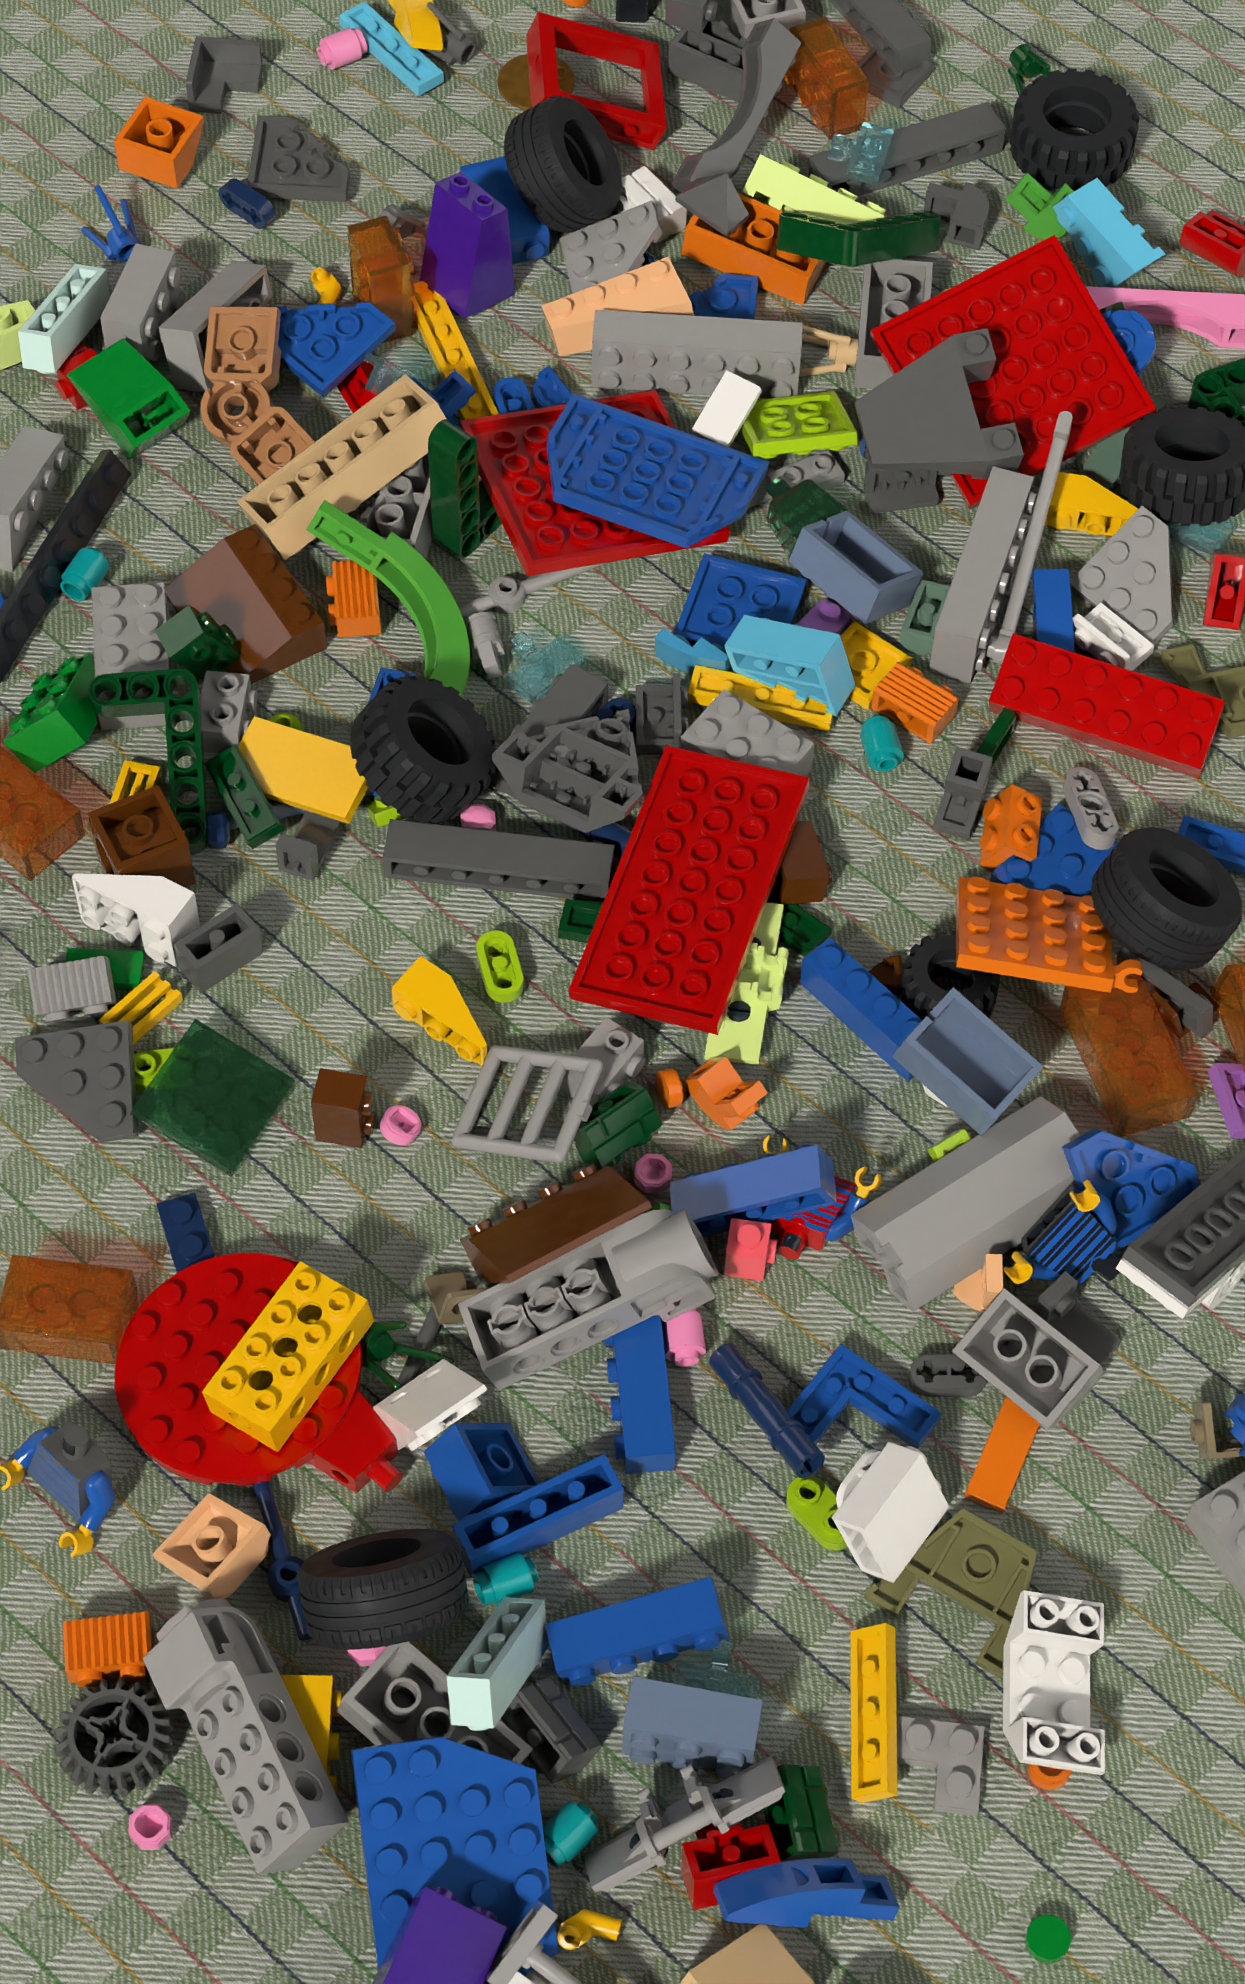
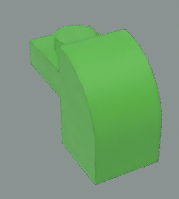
[1005,173,1074,239]

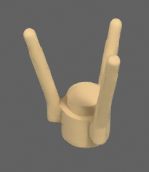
[799,325,858,377]

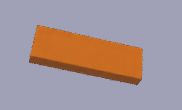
[964,1396,1040,1514]

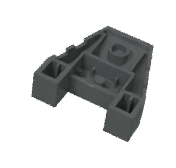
[855,328,1024,480]

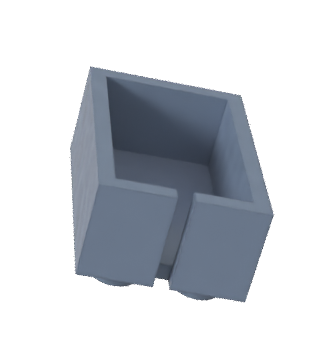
[788,511,924,624]
[892,987,1044,1136]
[622,1676,763,1780]

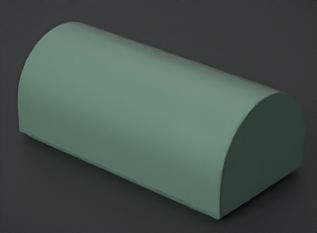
[900,579,950,655]

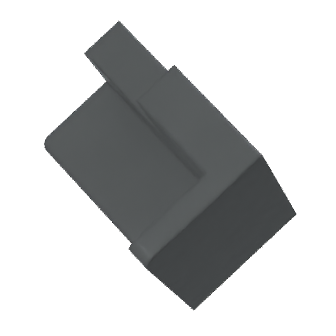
[186,36,263,114]

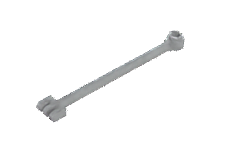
[986,411,1073,664]

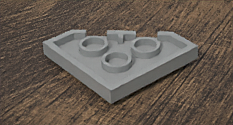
[560,200,663,293]
[1070,506,1173,646]

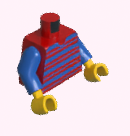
[763,1135,882,1260]

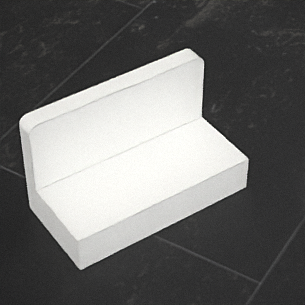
[692,370,762,448]

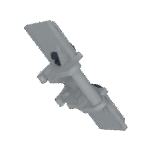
[584,1756,786,1892]

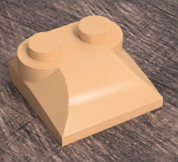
[152,1493,271,1600]

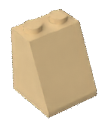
[680,1924,814,1984]

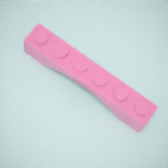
[1085,286,1245,348]

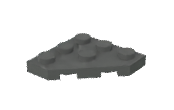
[247,115,350,202]
[15,1020,139,1142]

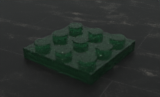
[131,1019,295,1177]

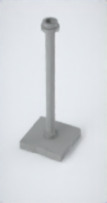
[485,1900,583,1984]

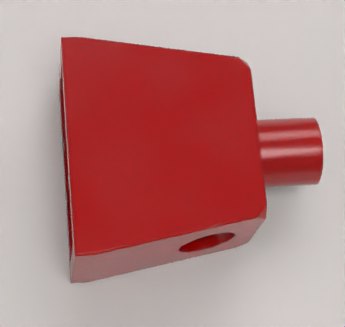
[308,1390,403,1493]

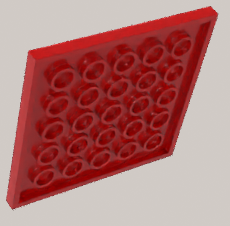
[870,235,1157,509]
[459,390,730,576]

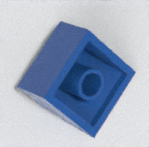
[424,1423,540,1521]

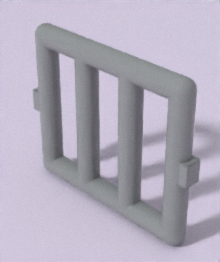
[451,1045,603,1164]

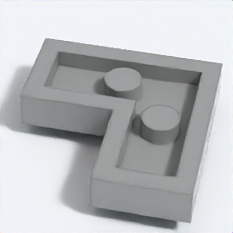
[897,1716,985,1816]

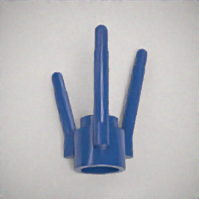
[81,184,142,262]

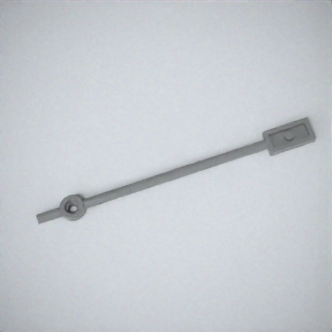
[458,450,845,619]

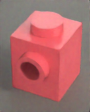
[724,1218,777,1281]

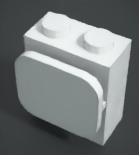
[832,1442,949,1583]

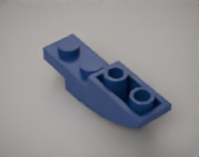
[713,1858,899,1928]

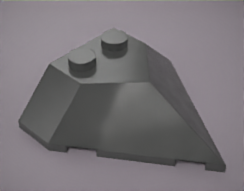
[492,709,643,833]

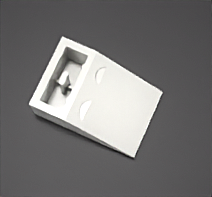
[72,873,200,967]
[372,1359,487,1452]

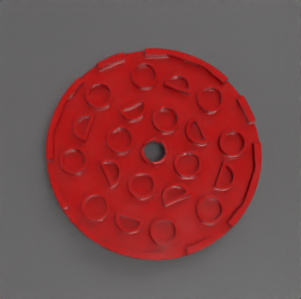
[114,1253,363,1486]

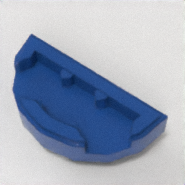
[533,365,573,408]

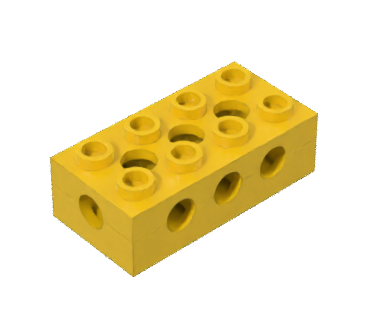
[202,1261,374,1452]

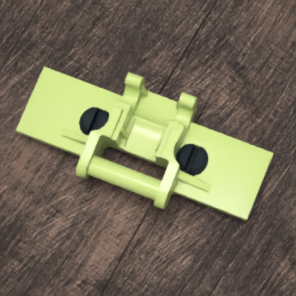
[704,903,789,1064]

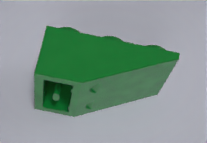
[67,338,191,460]
[3,652,97,774]

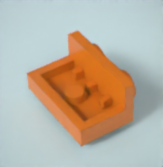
[979,784,1042,870]

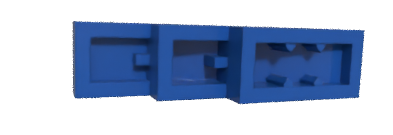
[1031,569,1074,652]

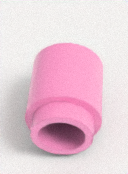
[317,28,367,70]
[661,1308,706,1367]

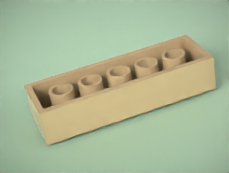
[237,374,447,561]

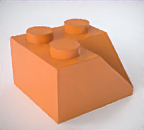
[114,97,204,189]

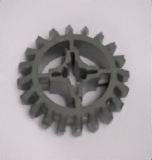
[54,1678,174,1799]

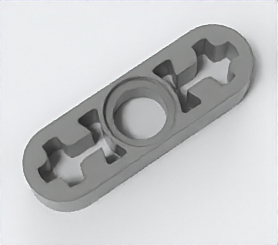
[1063,767,1119,850]

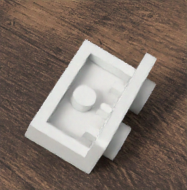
[1072,603,1154,671]

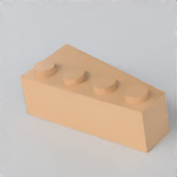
[541,257,694,356]

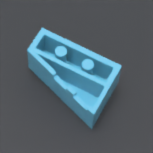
[1053,178,1165,288]
[724,615,856,716]

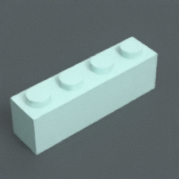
[18,264,110,373]
[447,1597,549,1731]

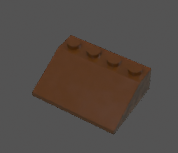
[165,524,327,684]
[460,1163,652,1283]

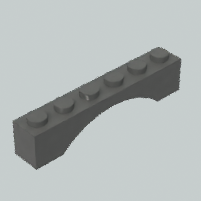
[671,18,802,192]

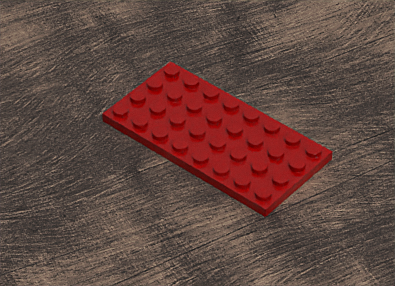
[568,745,810,1035]

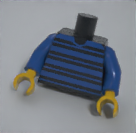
[1003,1180,1120,1284]

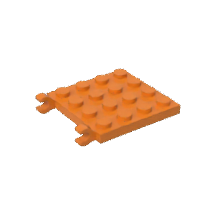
[956,877,1142,993]

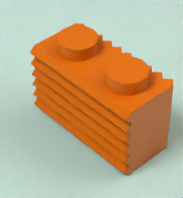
[326,559,381,638]
[871,662,959,744]
[63,1611,155,1688]

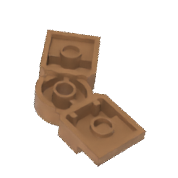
[200,307,315,485]

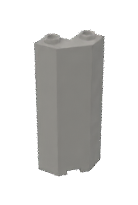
[851,1096,1081,1311]

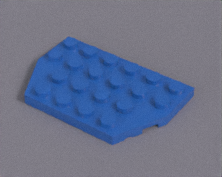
[546,393,769,548]
[351,1736,559,1984]

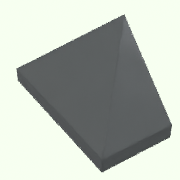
[675,173,749,237]

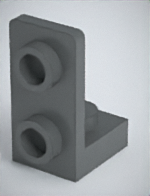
[275,811,341,881]
[1035,1271,1121,1365]

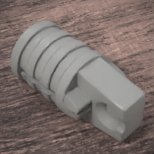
[465,612,505,679]

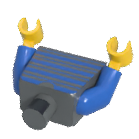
[0,1422,115,1557]

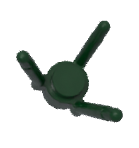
[1008,43,1051,97]
[360,1320,454,1390]

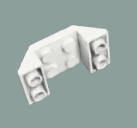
[1003,1590,1105,1775]

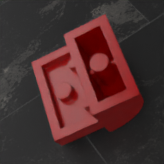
[1180,210,1245,278]

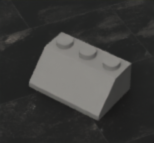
[952,1288,1105,1430]

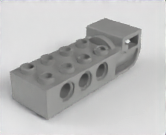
[458,1209,718,1390]
[143,1598,349,1875]

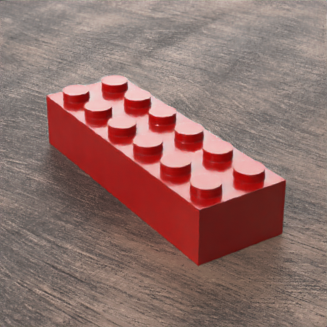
[989,633,1225,779]

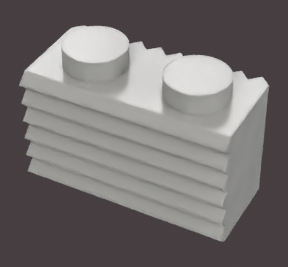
[27,956,117,1023]

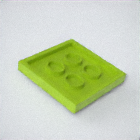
[740,391,857,459]

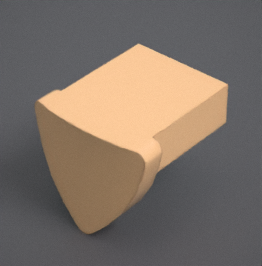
[953,1254,1003,1312]

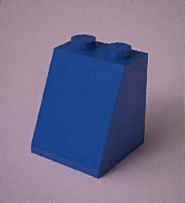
[460,156,549,264]

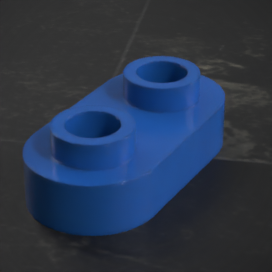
[493,377,535,414]

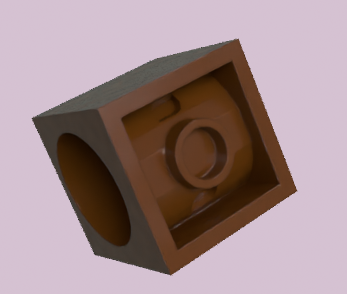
[88,785,196,888]

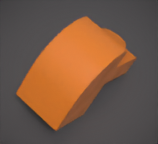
[682,1056,768,1130]

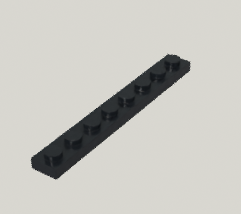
[0,449,131,683]

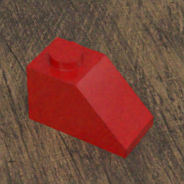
[1203,549,1245,630]

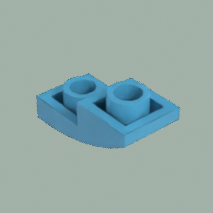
[655,628,730,674]

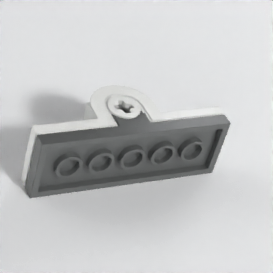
[1116,1147,1245,1319]

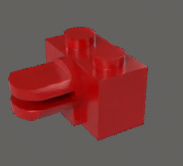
[681,1823,781,1911]

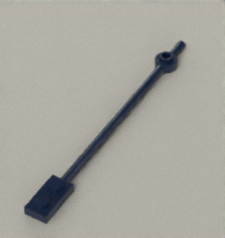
[157,1193,312,1641]

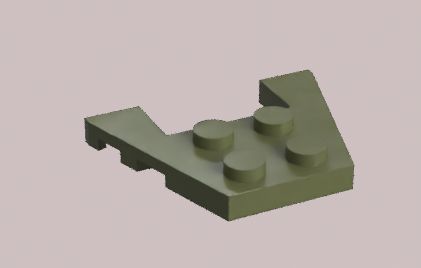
[1160,644,1245,738]
[864,1508,1037,1680]

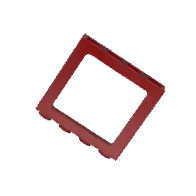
[526,12,667,150]

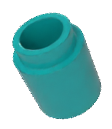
[60,548,110,601]
[860,716,904,772]
[472,1552,539,1607]
[543,1801,599,1868]

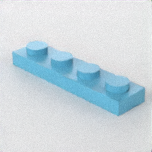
[339,1,444,97]

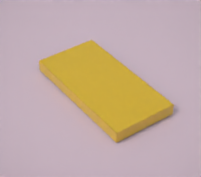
[238,716,368,824]

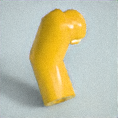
[310,267,342,305]
[557,1909,623,1950]

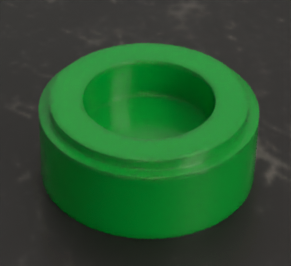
[1025,1915,1071,1964]

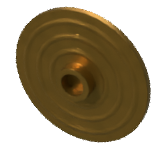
[497,54,575,110]

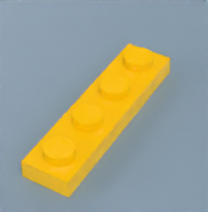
[688,665,833,731]
[850,1623,898,1803]

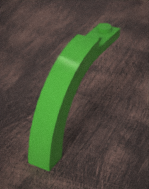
[306,500,470,697]

